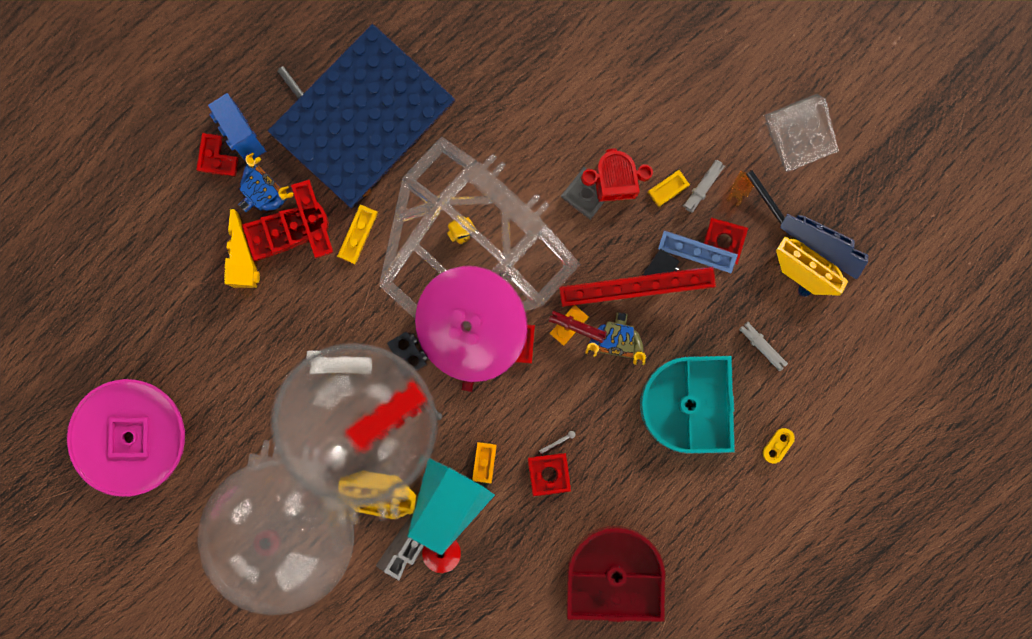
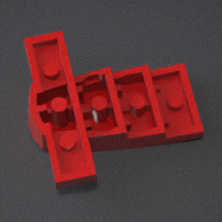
[242,180,333,262]

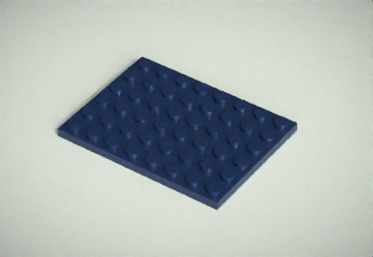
[268,23,455,209]

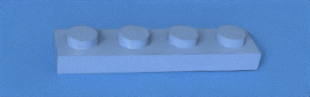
[658,231,738,273]

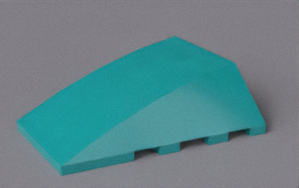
[407,458,495,555]

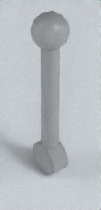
[539,431,575,454]

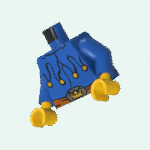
[238,153,293,213]

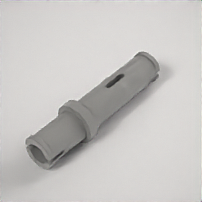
[683,160,725,213]
[739,322,788,371]

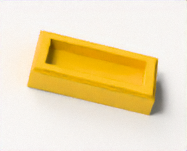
[648,170,690,207]

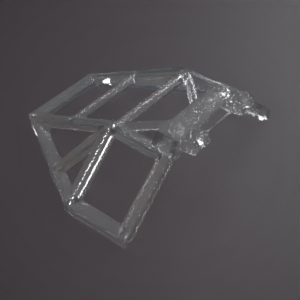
[379,136,581,329]

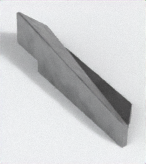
[376,510,424,580]

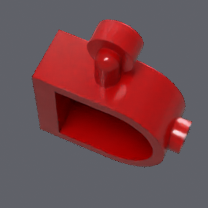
[581,148,653,202]

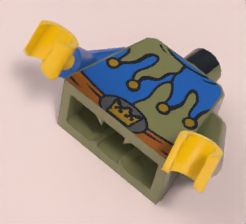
[585,312,646,365]

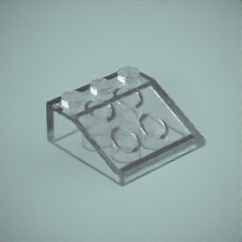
[764,94,839,172]

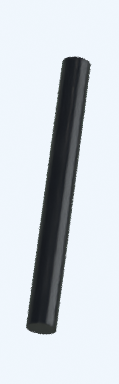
[746,170,790,236]

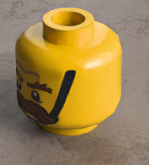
[447,216,476,244]

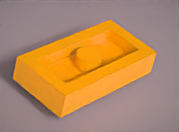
[549,305,589,346]
[472,442,497,483]

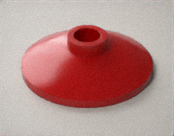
[422,540,461,573]

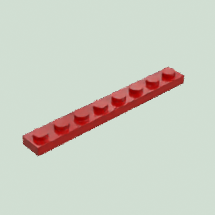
[559,266,716,307]

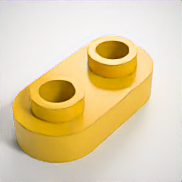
[762,428,794,464]

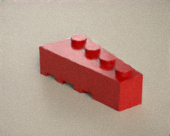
[343,380,427,454]

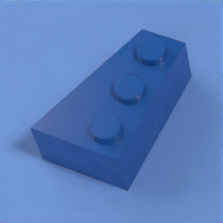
[208,93,266,161]

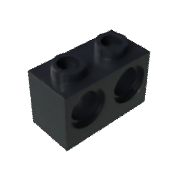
[387,331,428,377]

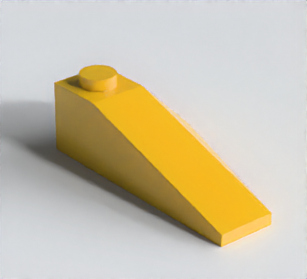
[225,209,260,288]

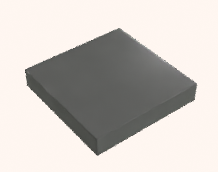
[561,167,605,220]

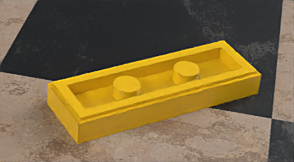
[337,204,378,265]

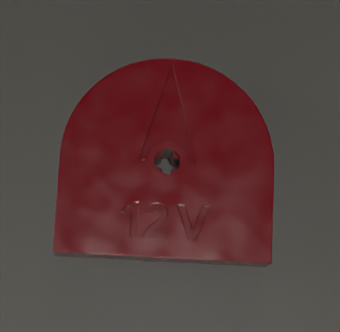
[567,526,666,622]

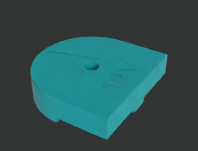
[640,356,735,453]

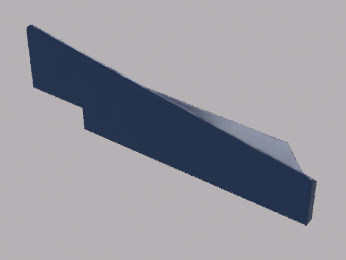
[780,214,868,279]

